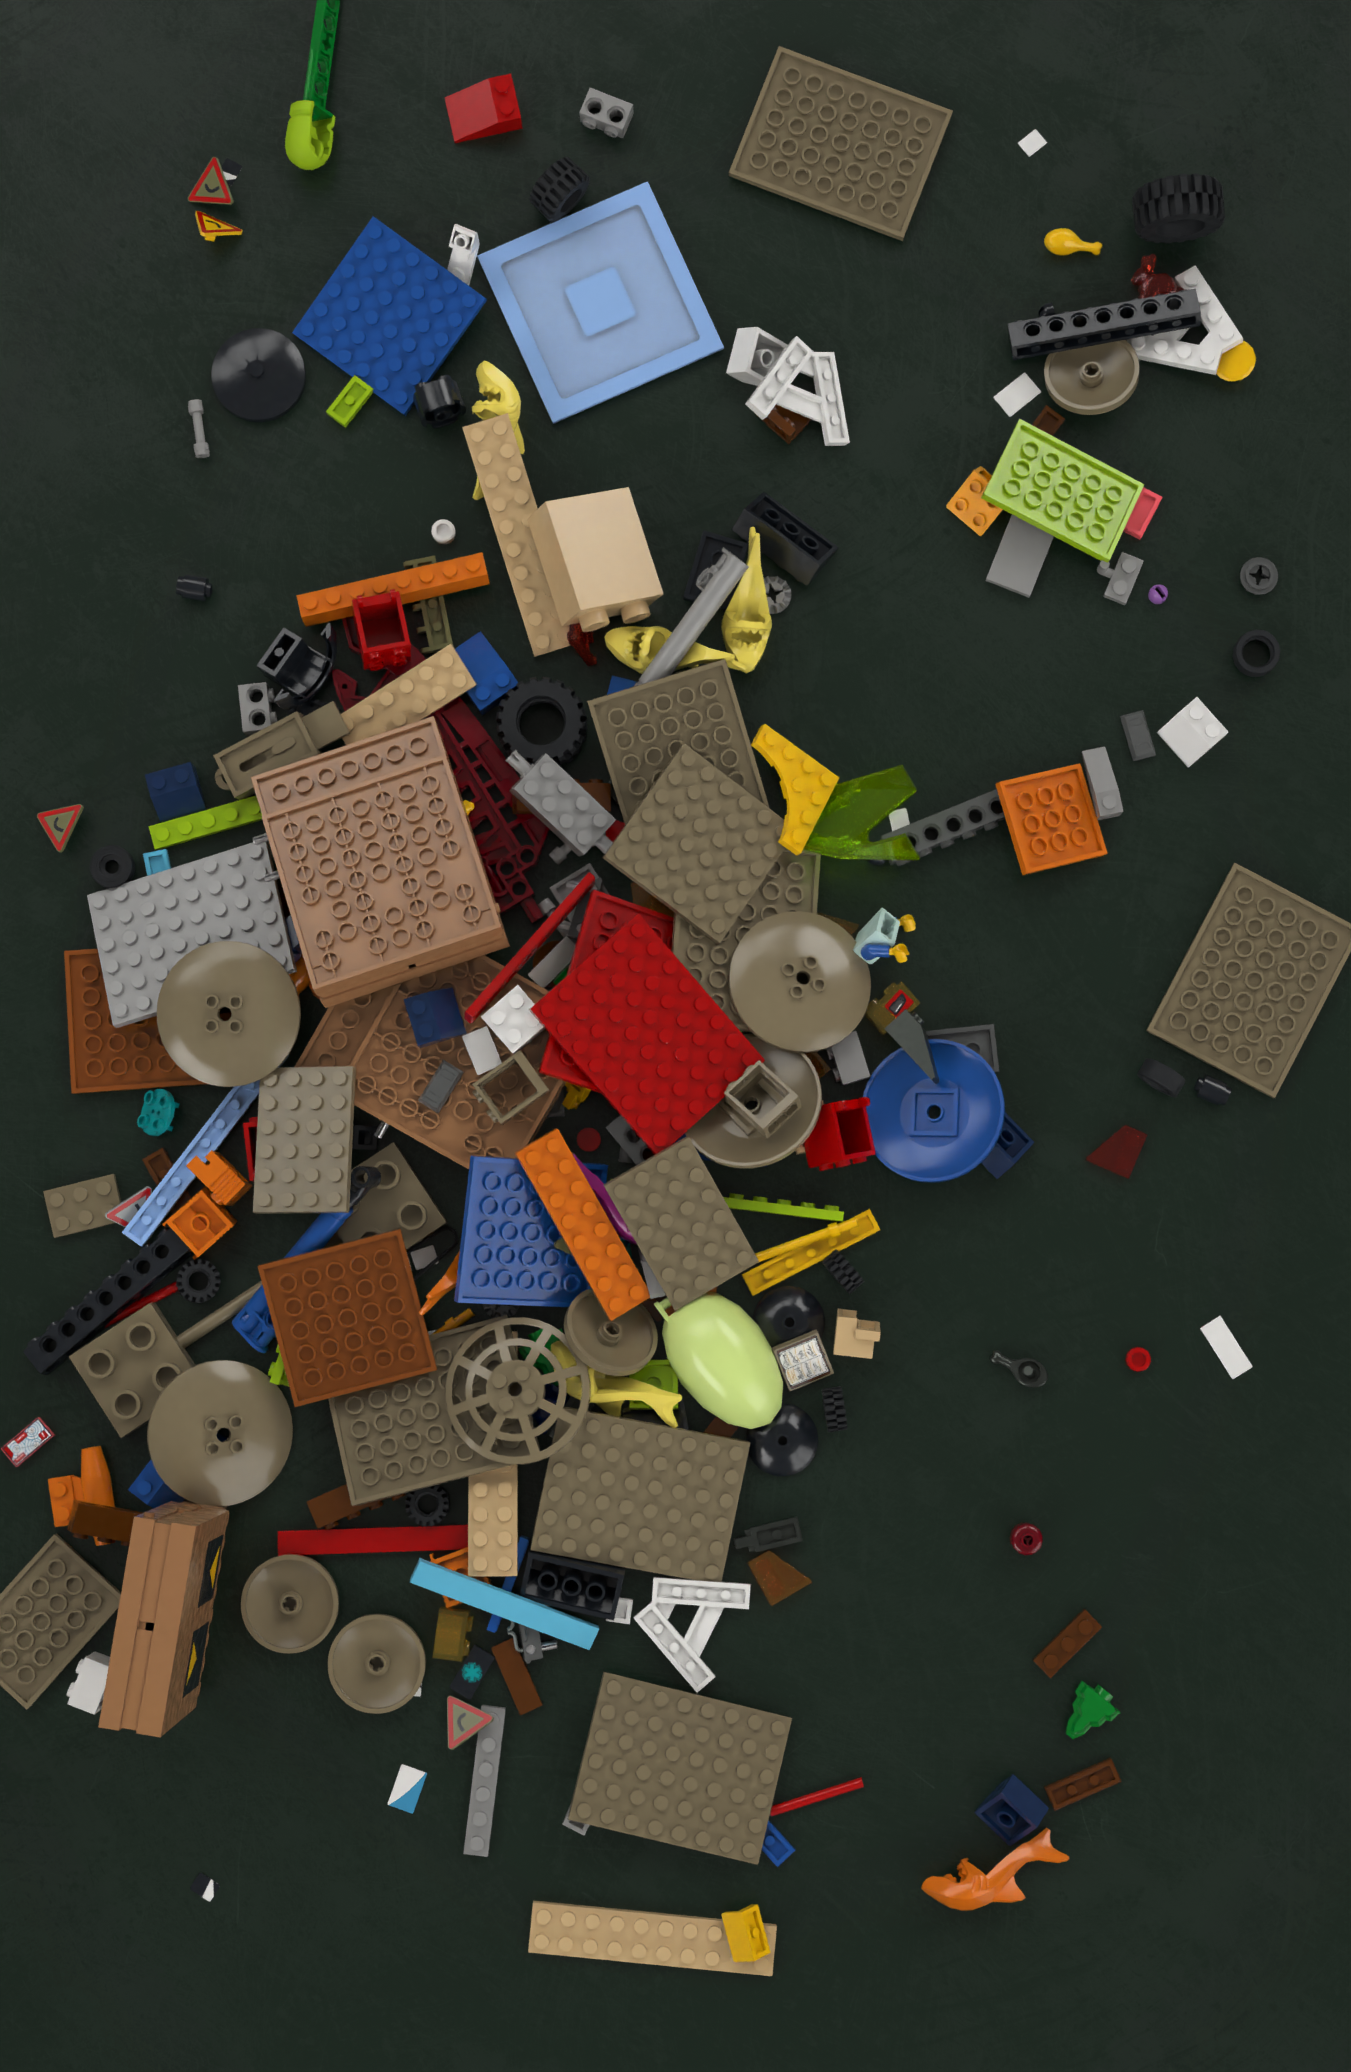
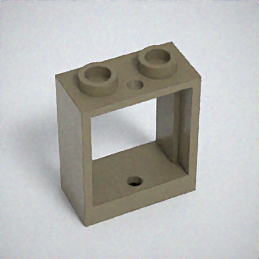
[472,1050,550,1125]
[724,1061,802,1139]

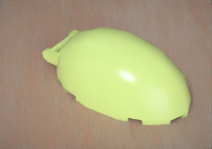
[654,1292,783,1429]

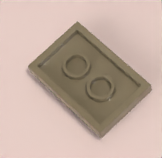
[43,1174,122,1238]

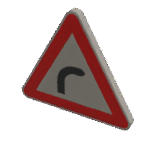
[105,1186,152,1238]

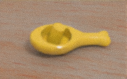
[1044,228,1102,255]

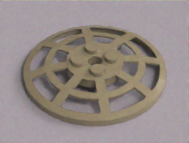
[445,1317,591,1465]

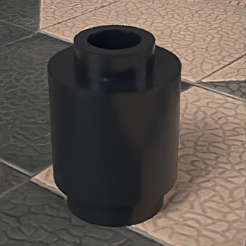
[176,574,213,601]
[1194,1074,1232,1105]

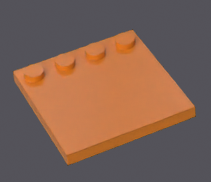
[995,763,1108,875]

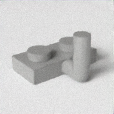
[1097,552,1144,606]

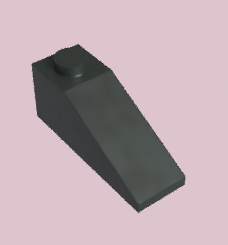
[884,1009,940,1084]

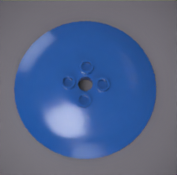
[863,1039,1005,1183]

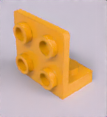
[946,466,1003,536]

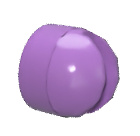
[1148,584,1168,604]

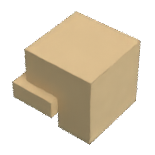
[833,1309,881,1359]

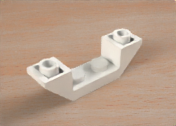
[447,224,480,286]

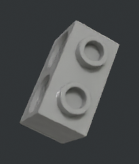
[579,88,634,138]
[238,682,277,736]

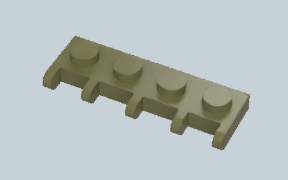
[403,556,454,655]

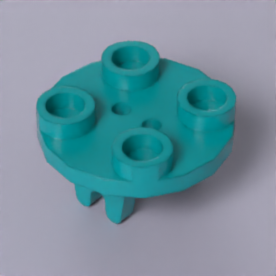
[137,1089,180,1136]

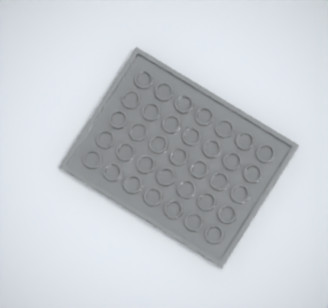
[87,841,297,1028]

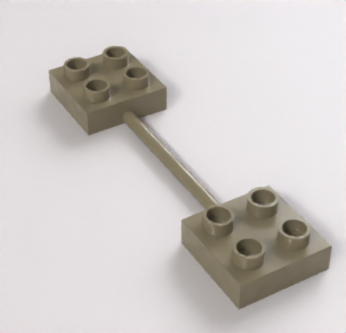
[69,1142,448,1438]

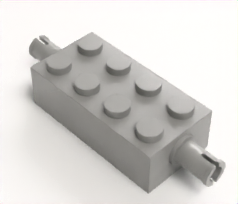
[505,750,616,856]

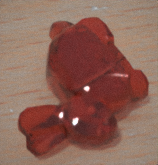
[1131,254,1184,299]

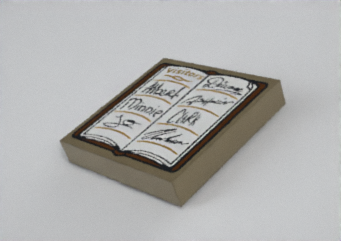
[772,1329,834,1391]

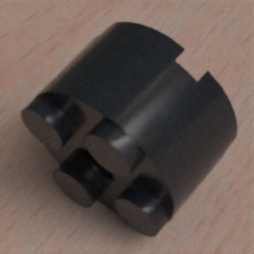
[413,375,466,428]

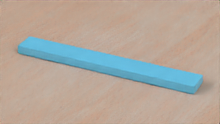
[410,1558,599,1650]

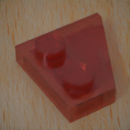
[567,623,597,666]
[1085,1125,1147,1179]

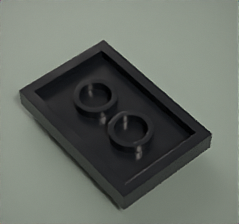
[683,530,749,611]

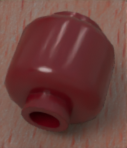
[1010,1522,1043,1555]

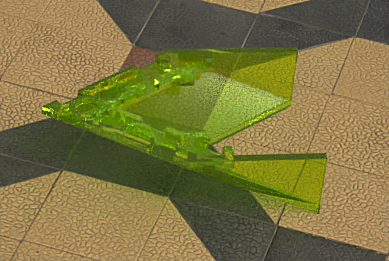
[803,765,920,860]

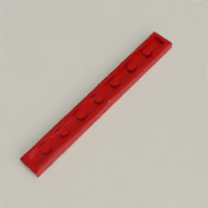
[464,872,596,1024]
[277,1524,468,1556]

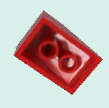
[445,74,523,143]

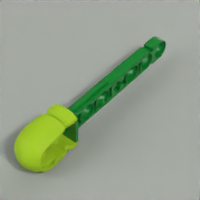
[285,0,340,170]

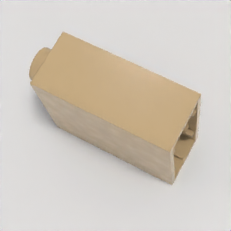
[527,487,663,632]

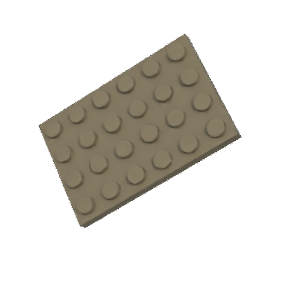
[253,1066,356,1214]
[603,1136,759,1311]
[0,1533,121,1710]

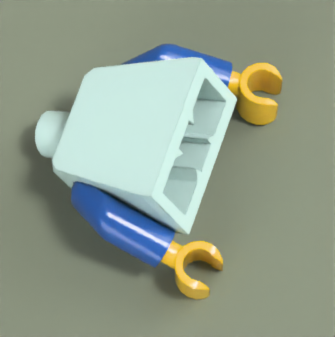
[853,908,916,964]

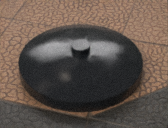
[211,328,306,422]

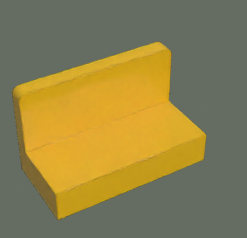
[721,1904,771,1962]

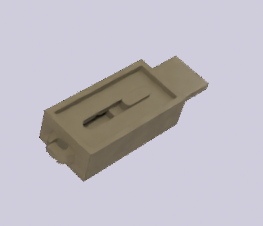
[213,701,350,800]

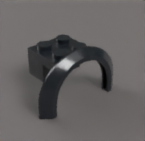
[256,623,337,710]

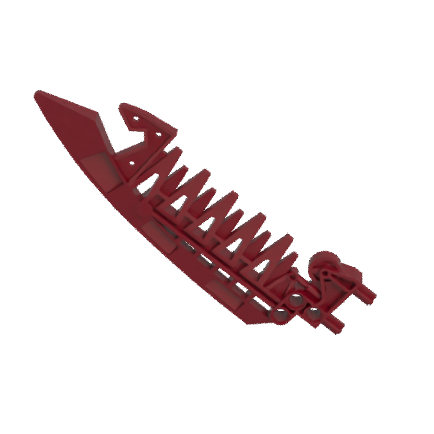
[332,616,550,924]

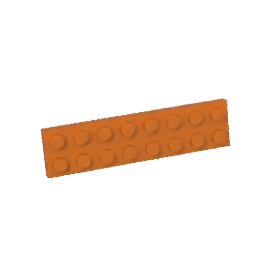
[515,1128,650,1321]

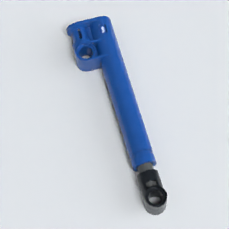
[232,1166,381,1353]

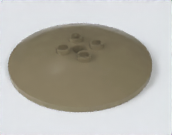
[728,911,871,1053]
[157,941,301,1087]
[685,1034,822,1168]
[147,1360,293,1506]

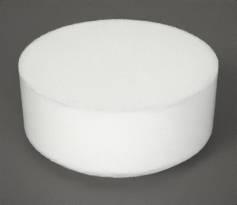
[431,519,456,544]

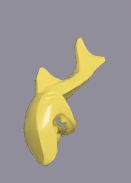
[471,361,525,500]
[721,527,772,674]
[604,626,747,674]
[551,1341,682,1428]

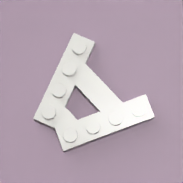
[1127,265,1243,375]
[745,336,850,446]
[633,1577,751,1693]

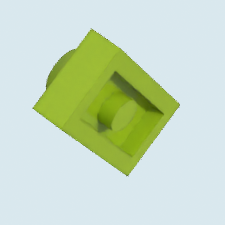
[326,375,373,428]

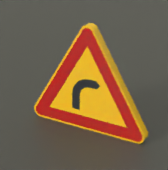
[195,211,243,242]

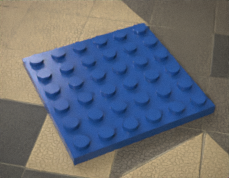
[292,216,487,416]
[454,1155,608,1307]

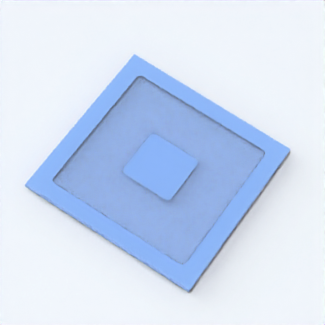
[477,181,724,424]

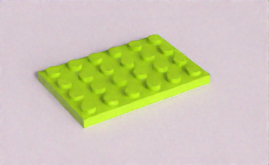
[981,419,1144,563]

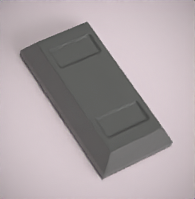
[1120,710,1156,762]
[418,1059,464,1113]

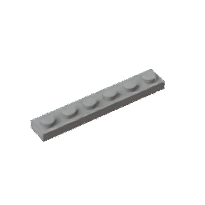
[463,1705,506,1857]

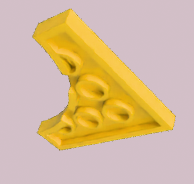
[751,724,839,856]

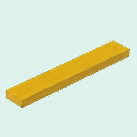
[742,1209,880,1296]

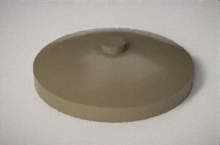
[1044,340,1139,415]
[564,1289,658,1376]
[241,1554,339,1654]
[328,1614,426,1714]

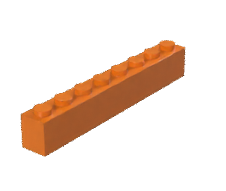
[296,552,490,627]

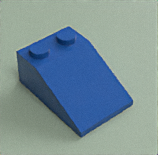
[455,631,518,716]

